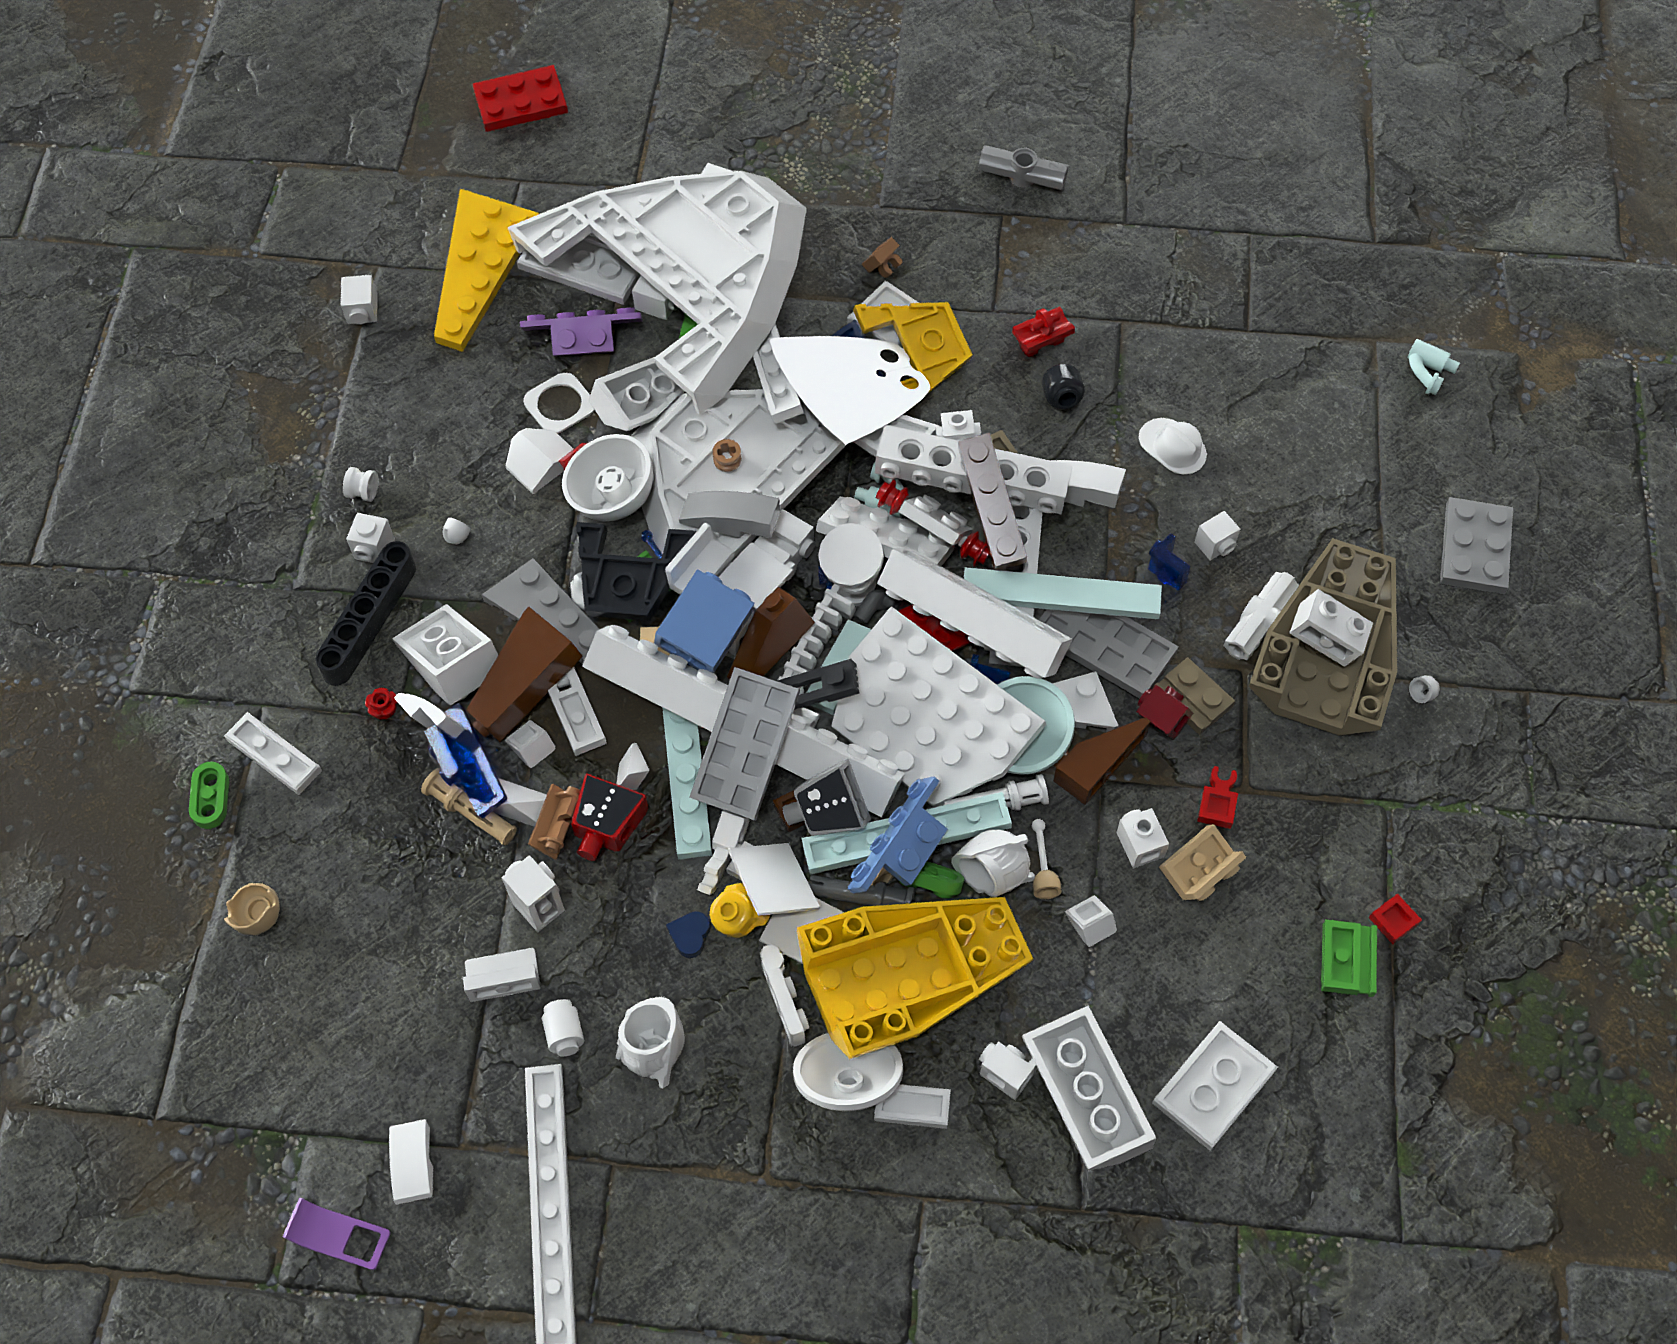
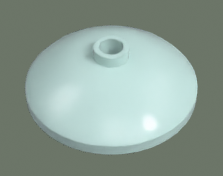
[998,676,1075,775]

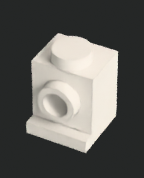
[979,1041,1037,1100]

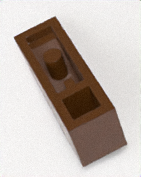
[727,587,815,680]
[1053,717,1151,805]

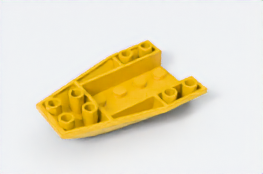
[797,897,1033,1059]

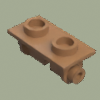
[528,784,580,860]

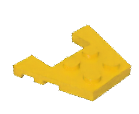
[853,302,972,395]

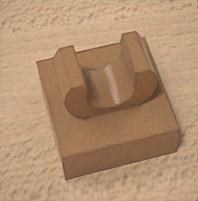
[861,237,902,278]

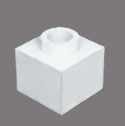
[1194,511,1240,561]

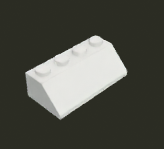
[1022,1006,1156,1171]

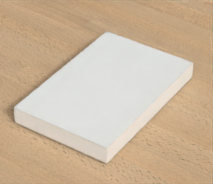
[1152,1021,1278,1151]

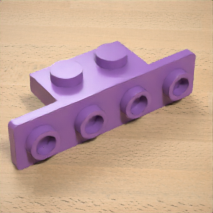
[520,308,642,357]

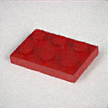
[472,65,568,132]

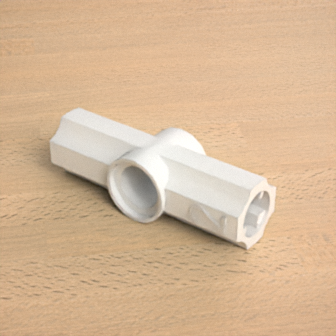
[1224,572,1299,660]

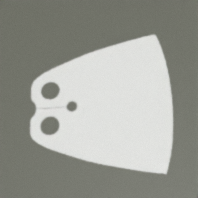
[769,336,930,444]

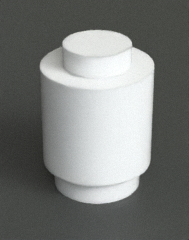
[542,999,584,1057]

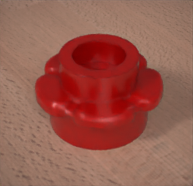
[365,688,398,719]

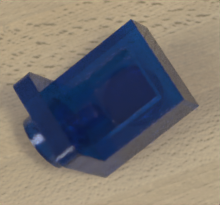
[1148,533,1191,591]

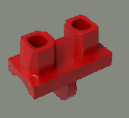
[1012,307,1075,357]

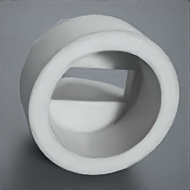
[442,518,471,544]
[1409,675,1440,703]

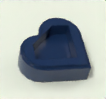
[666,911,710,958]

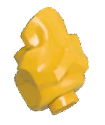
[710,883,770,938]

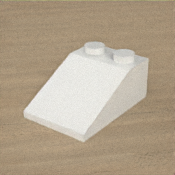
[392,604,498,706]

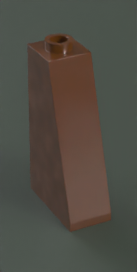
[466,607,583,742]

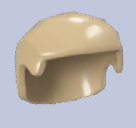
[224,883,280,935]

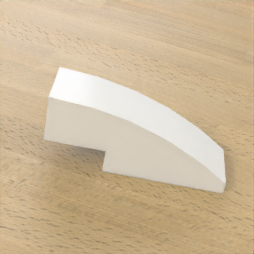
[1049,460,1126,508]

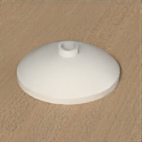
[793,1033,903,1111]

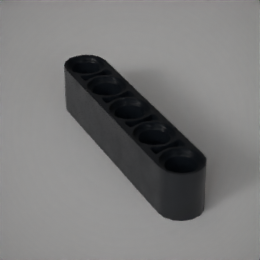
[315,541,416,686]

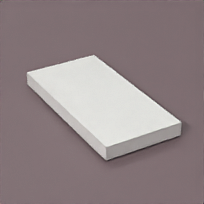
[517,235,641,305]

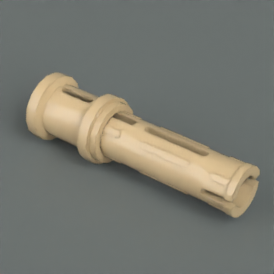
[421,768,517,845]

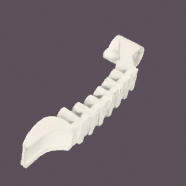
[778,572,880,728]

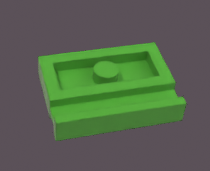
[1321,919,1377,997]

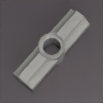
[978,146,1069,190]

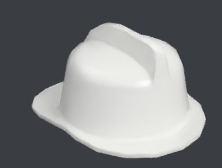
[1138,418,1207,475]

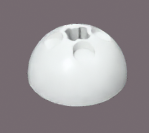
[562,434,654,521]

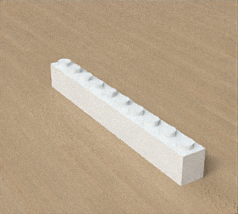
[582,625,905,817]

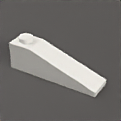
[589,356,685,431]

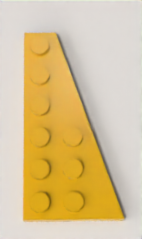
[434,189,539,352]

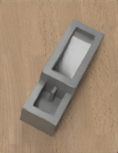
[679,491,780,539]

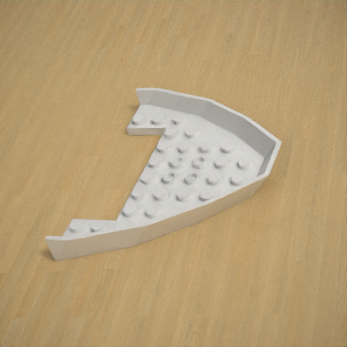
[507,171,807,415]
[631,389,939,656]

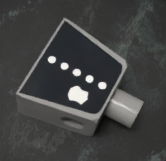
[783,759,871,836]

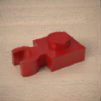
[1197,766,1238,829]

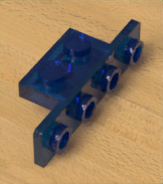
[424,703,508,818]

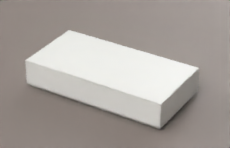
[874,1084,950,1129]

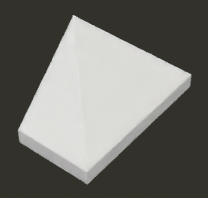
[484,778,547,827]

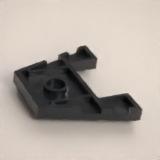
[576,522,697,621]

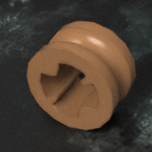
[712,439,742,472]

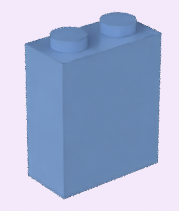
[654,569,755,673]

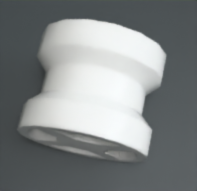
[343,467,379,502]

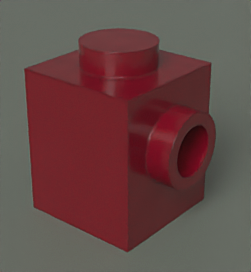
[1136,685,1194,740]

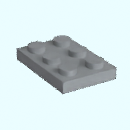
[1440,497,1513,594]

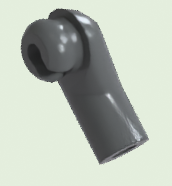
[854,589,901,624]

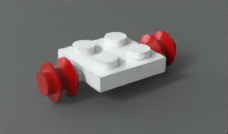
[876,480,990,567]

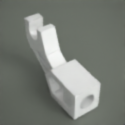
[697,810,750,895]

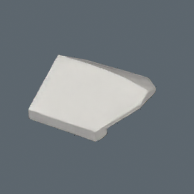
[506,428,573,494]

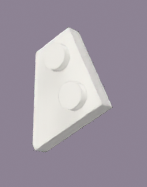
[1052,671,1118,732]

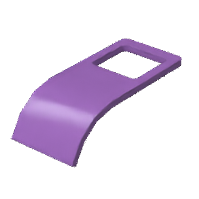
[283,1197,390,1270]

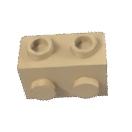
[1159,824,1246,901]

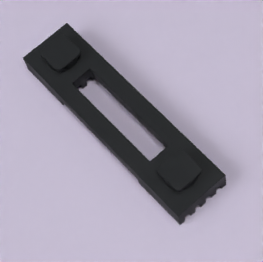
[777,659,860,710]

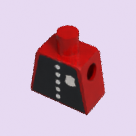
[571,773,649,861]

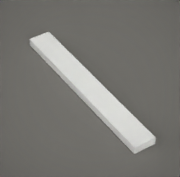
[525,1064,576,1344]

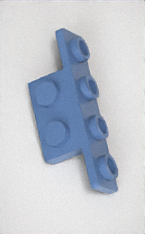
[848,776,948,893]

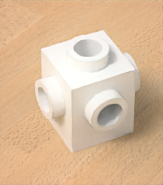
[936,410,981,441]

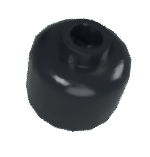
[1042,364,1085,409]

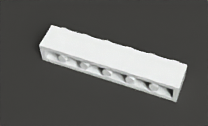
[877,547,1073,679]

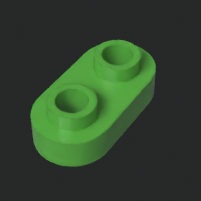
[189,762,229,829]
[900,861,964,898]

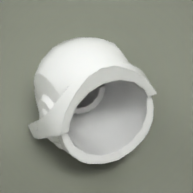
[951,829,1035,897]
[616,997,685,1088]

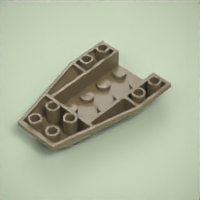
[1249,538,1397,735]

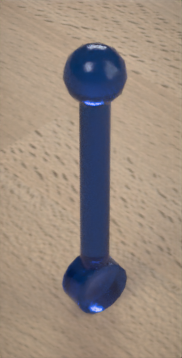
[641,530,663,559]

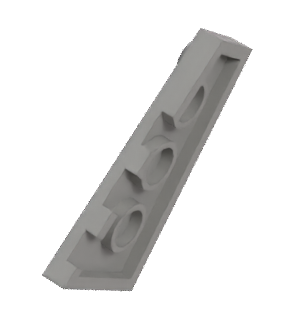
[482,558,600,664]

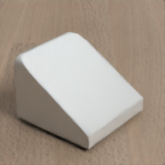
[505,720,556,768]
[616,743,649,790]
[1065,895,1117,947]

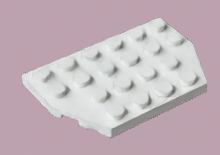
[832,606,1047,808]

